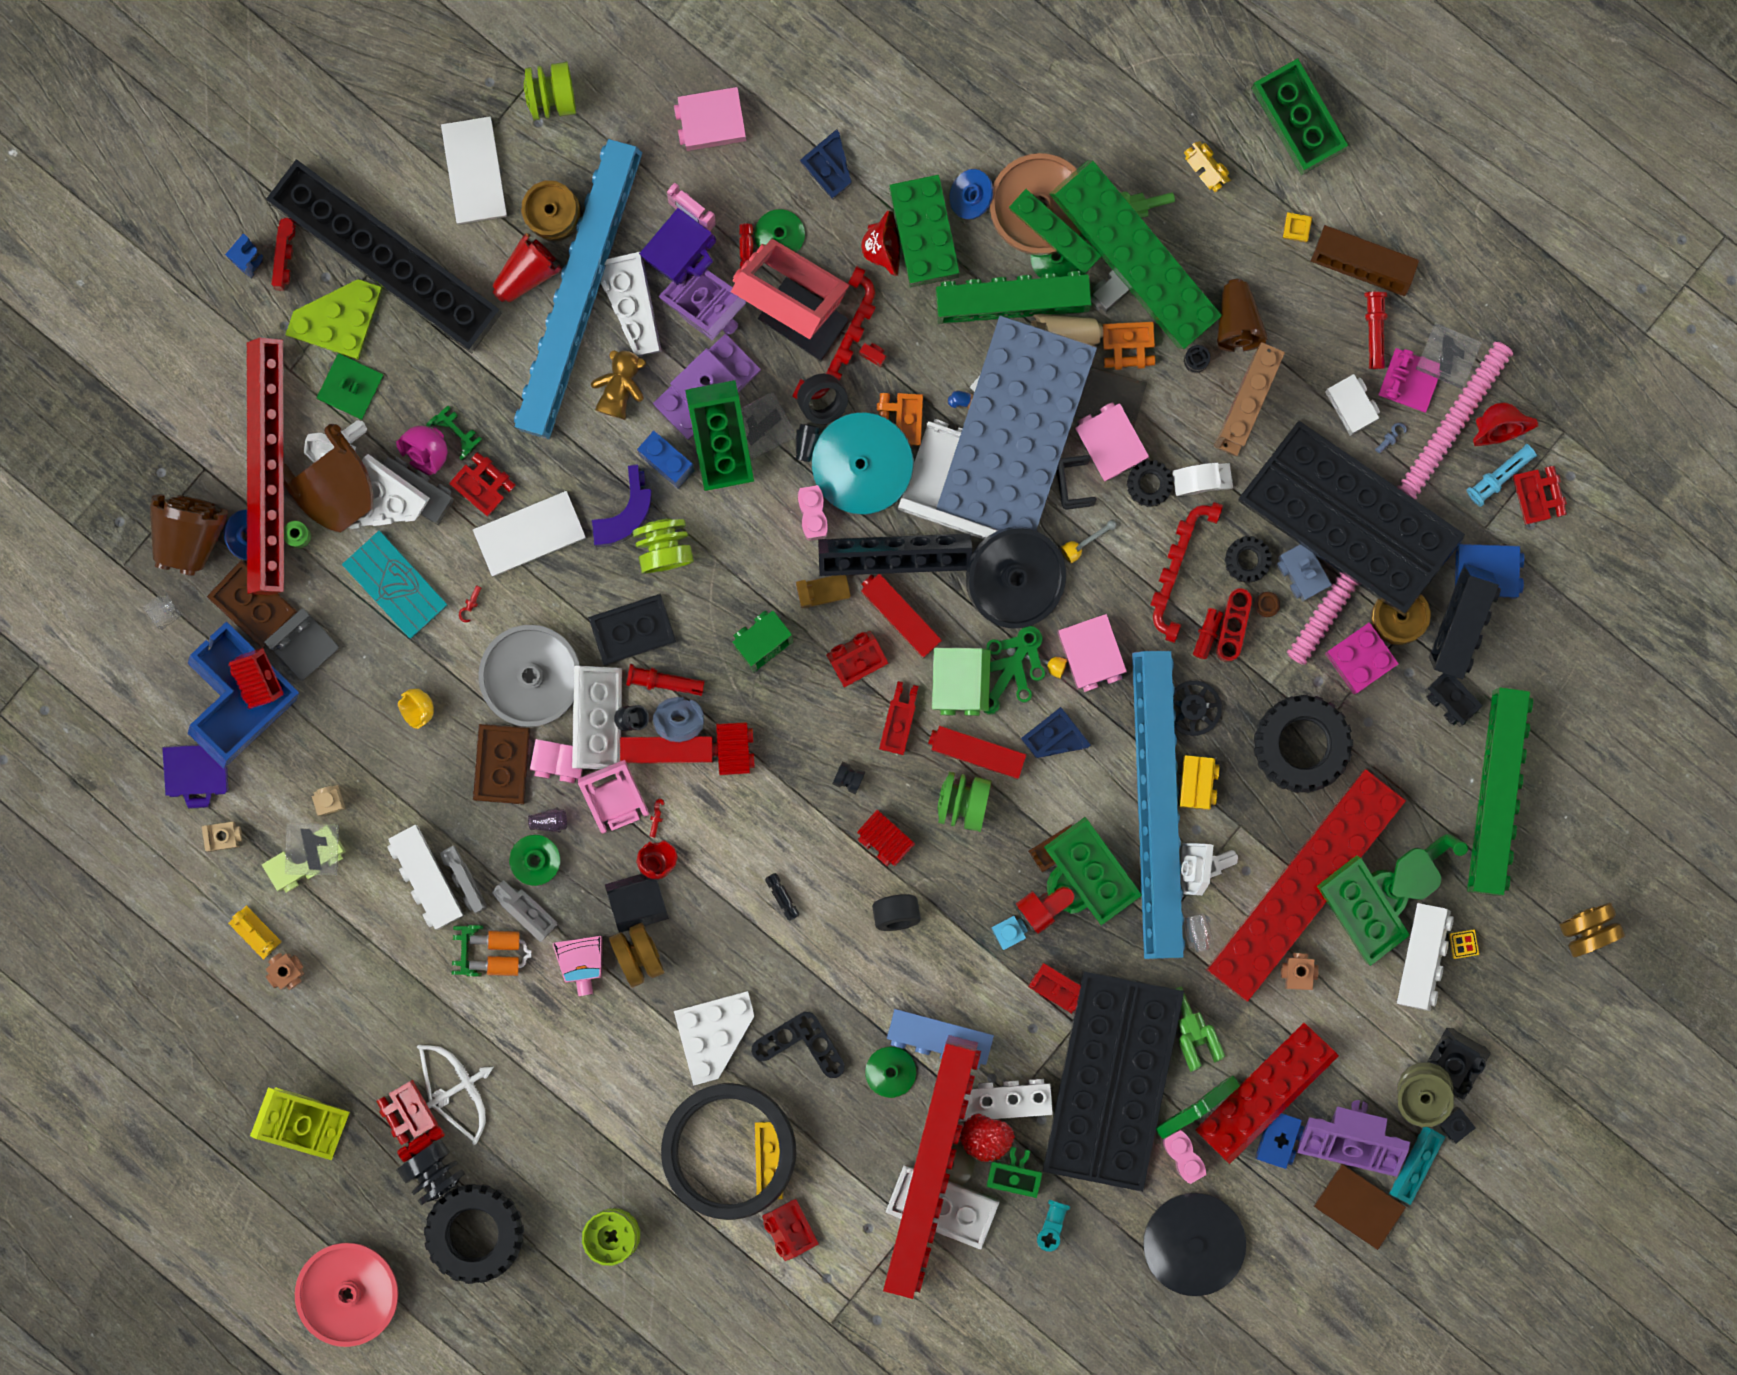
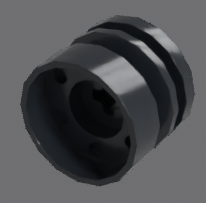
[396,1139,465,1205]

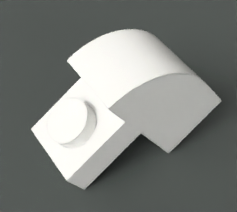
[1172,463,1233,496]

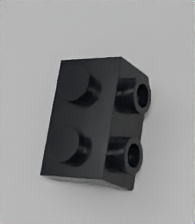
[1425,673,1483,727]

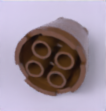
[150,494,228,576]

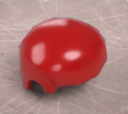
[636,840,678,880]

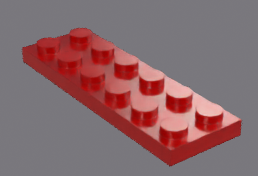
[1195,1023,1339,1164]

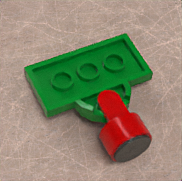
[1015,817,1142,934]

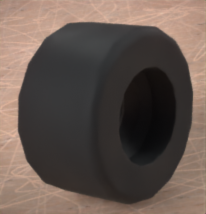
[872,894,921,931]

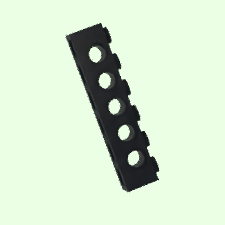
[818,534,972,576]

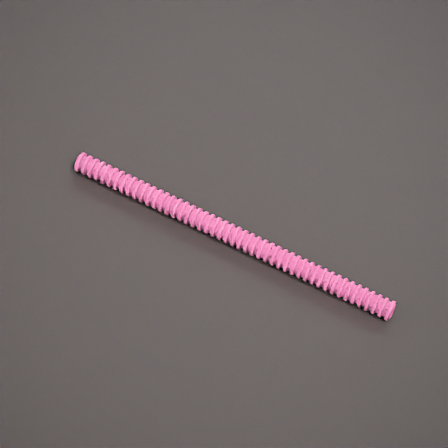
[1287,342,1513,665]

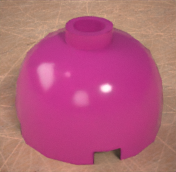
[396,425,448,475]

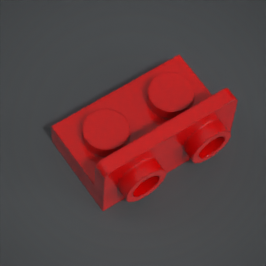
[826,631,889,688]
[762,1199,819,1261]

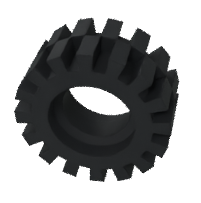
[1127,460,1173,507]
[1225,536,1272,583]

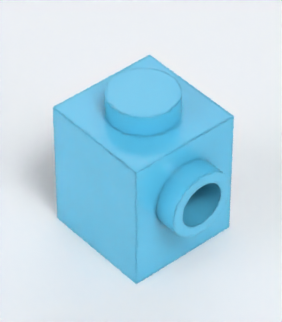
[991,916,1028,950]

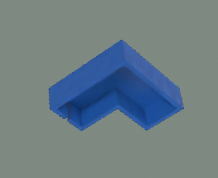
[188,621,299,769]

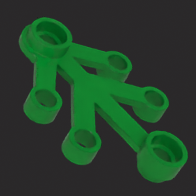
[983,626,1046,715]

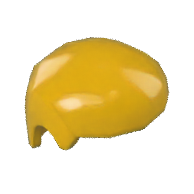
[398,689,434,729]

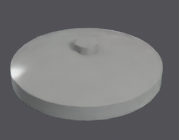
[479,625,580,727]

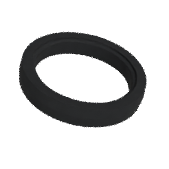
[661,1083,796,1220]

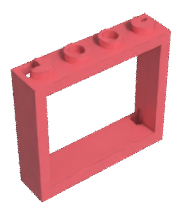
[731,239,850,339]

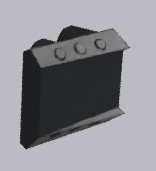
[605,874,669,933]
[1426,1028,1491,1100]

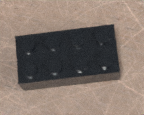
[1429,563,1501,679]

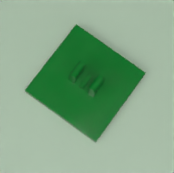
[316,353,384,420]

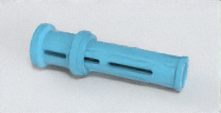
[1466,444,1537,507]

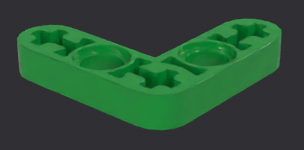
[1156,1075,1241,1139]

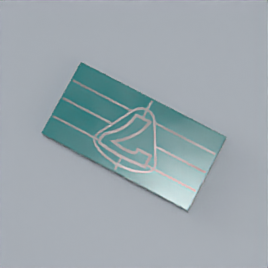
[342,530,448,639]

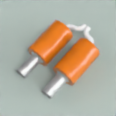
[469,930,531,976]

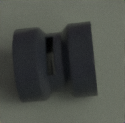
[1183,345,1211,373]
[614,705,649,731]
[832,761,865,794]

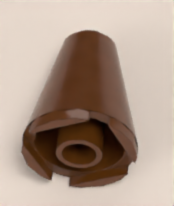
[1217,279,1268,352]

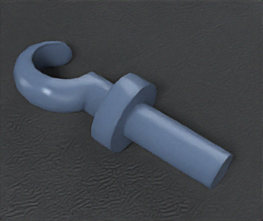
[1375,423,1407,454]

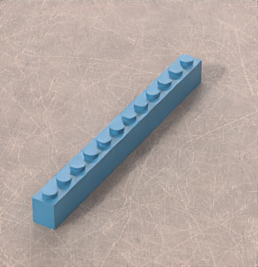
[514,139,642,439]
[1132,651,1185,959]

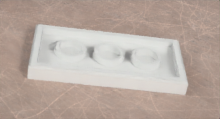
[441,117,507,225]
[473,491,586,577]
[572,666,622,769]
[885,1164,1000,1250]

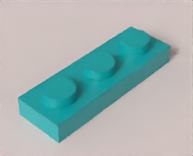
[1389,1127,1445,1205]

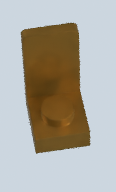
[796,575,851,609]

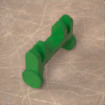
[426,405,482,461]
[451,925,483,977]

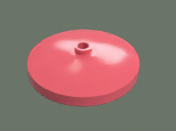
[295,1243,399,1347]

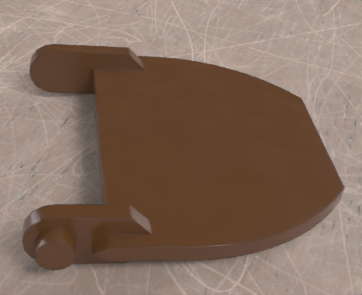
[283,424,374,533]

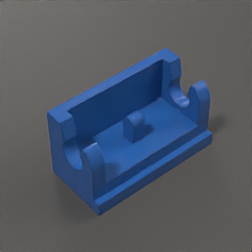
[225,234,263,278]

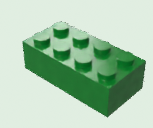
[1251,58,1348,176]
[889,175,960,288]
[685,380,754,491]
[732,610,794,673]

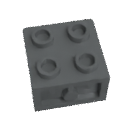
[265,608,339,681]

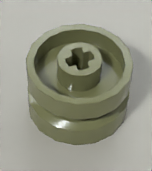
[1397,1062,1454,1127]

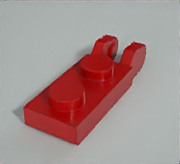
[271,217,296,291]
[879,681,919,756]

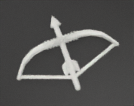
[417,1045,494,1145]

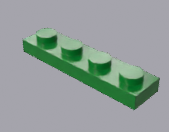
[1009,189,1102,275]

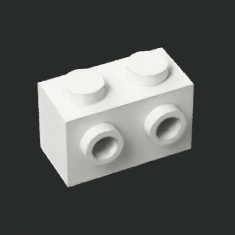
[1325,374,1380,436]

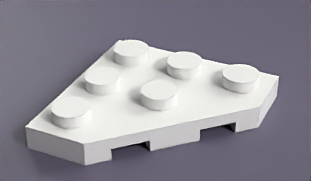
[348,454,430,529]
[674,991,755,1086]

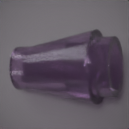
[528,807,567,833]

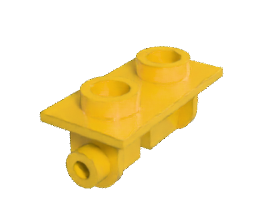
[1184,141,1231,192]
[228,905,282,960]

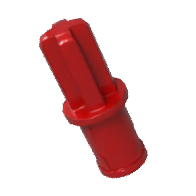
[1193,608,1223,660]

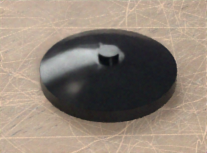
[966,527,1066,629]
[1143,1193,1246,1296]

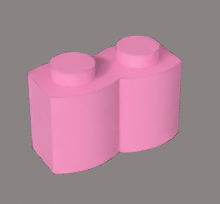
[798,485,828,541]
[530,739,583,783]
[1163,1130,1206,1184]

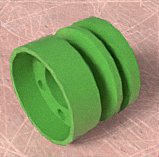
[937,771,992,832]

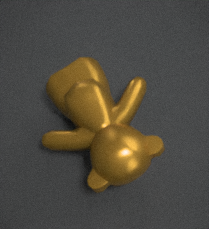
[591,350,646,420]

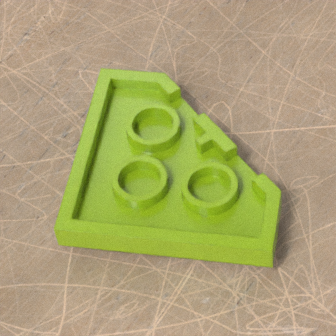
[285,279,383,360]

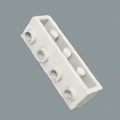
[387,825,465,930]
[1397,903,1454,1011]
[958,1079,1052,1122]

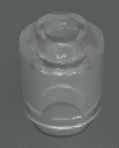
[1184,914,1214,953]

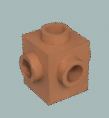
[266,953,305,990]
[1281,953,1318,990]

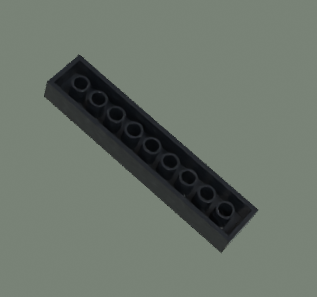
[266,159,502,354]

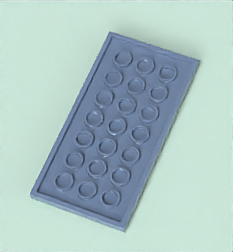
[936,315,1097,530]

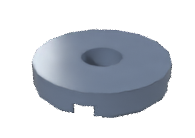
[653,697,704,742]

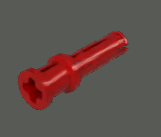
[1364,292,1388,369]
[626,664,705,696]

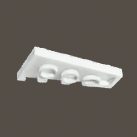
[600,252,662,357]

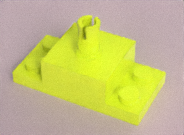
[250,1087,350,1160]

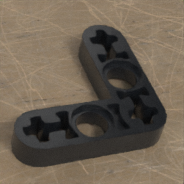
[751,1012,845,1078]

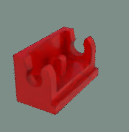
[1028,963,1080,1014]

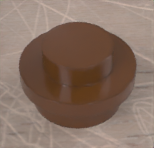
[1255,592,1280,617]

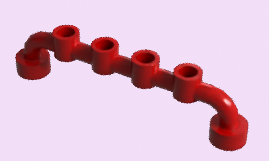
[792,266,876,400]
[1150,502,1224,643]

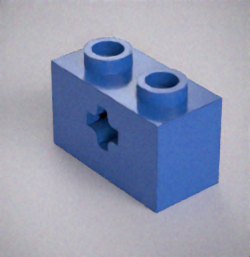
[1255,1113,1304,1169]

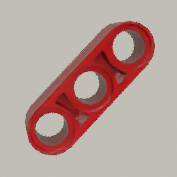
[1216,588,1252,662]

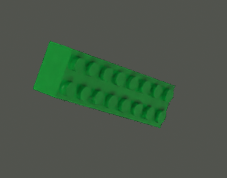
[1049,160,1222,349]
[1467,687,1533,896]

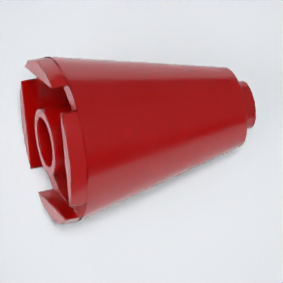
[492,233,562,303]

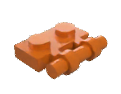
[1102,322,1155,370]
[876,393,923,446]

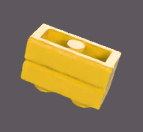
[1179,756,1219,810]

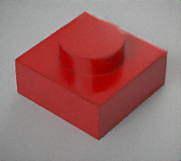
[859,343,886,368]

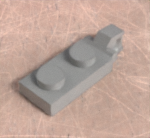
[440,846,488,913]
[492,880,558,942]

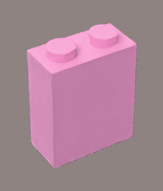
[674,87,746,151]
[1075,402,1149,482]
[1057,614,1127,692]

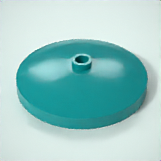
[812,413,914,514]

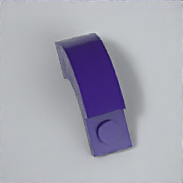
[592,465,652,547]

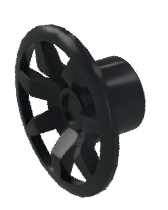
[1173,681,1222,736]

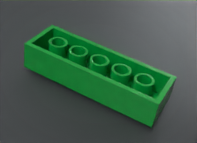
[935,271,1091,324]

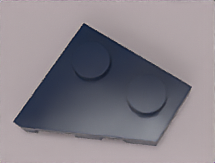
[800,129,852,200]
[1020,707,1091,759]

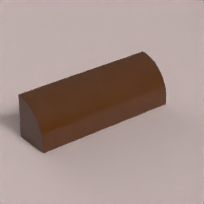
[1310,225,1419,297]

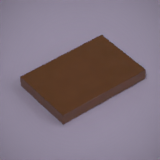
[207,560,297,649]
[473,724,530,804]
[1313,1164,1406,1250]

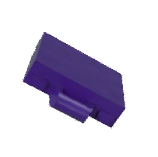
[639,208,716,285]
[162,744,229,809]

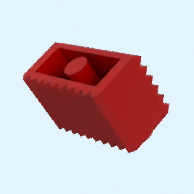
[229,648,284,709]
[716,722,755,776]
[857,810,915,867]

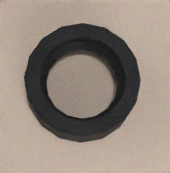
[797,373,848,425]

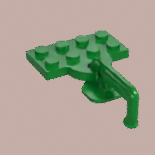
[1317,834,1468,966]

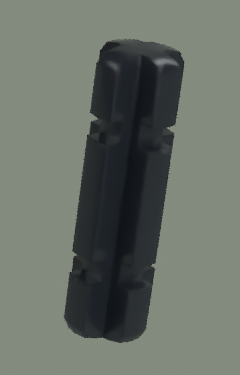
[765,873,799,921]

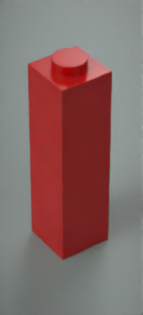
[861,574,942,659]
[928,726,1026,780]
[620,737,718,764]

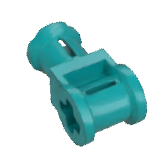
[1037,1200,1071,1252]

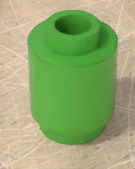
[284,521,311,549]

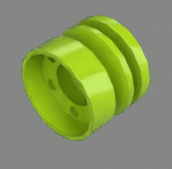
[523,61,576,121]
[633,519,694,574]
[582,1208,641,1266]

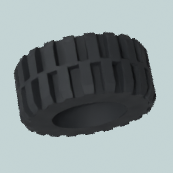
[1253,695,1353,793]
[424,1184,524,1284]

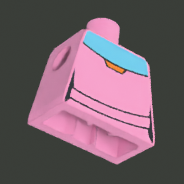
[553,936,603,996]

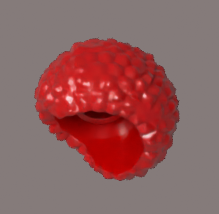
[960,1113,1015,1162]

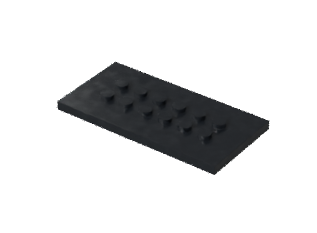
[1238,420,1465,616]
[1042,970,1184,1192]

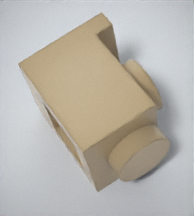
[312,785,345,817]
[202,822,242,852]

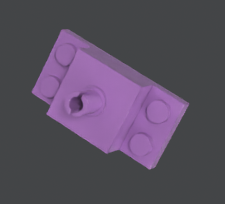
[659,263,746,340]
[653,333,761,440]
[1297,1100,1410,1177]

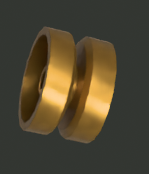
[521,180,582,241]
[1371,594,1431,645]
[1559,903,1626,958]
[609,923,665,988]

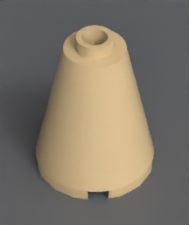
[1031,314,1103,346]

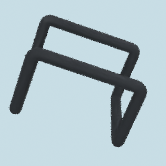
[1057,455,1097,510]

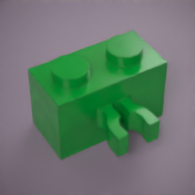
[986,1146,1042,1198]

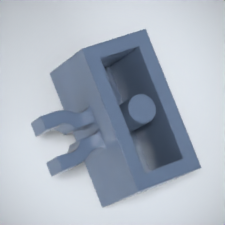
[1277,544,1332,602]

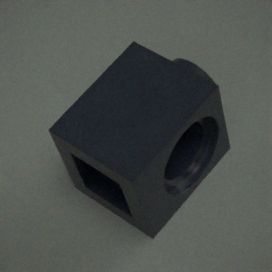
[1438,1107,1476,1144]

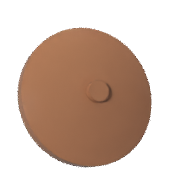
[989,153,1082,255]

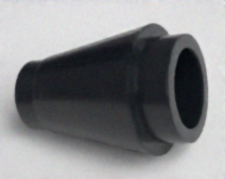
[795,424,821,462]

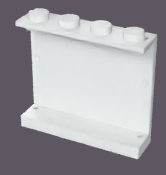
[898,419,998,539]

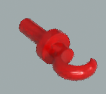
[458,585,482,623]
[649,799,665,838]

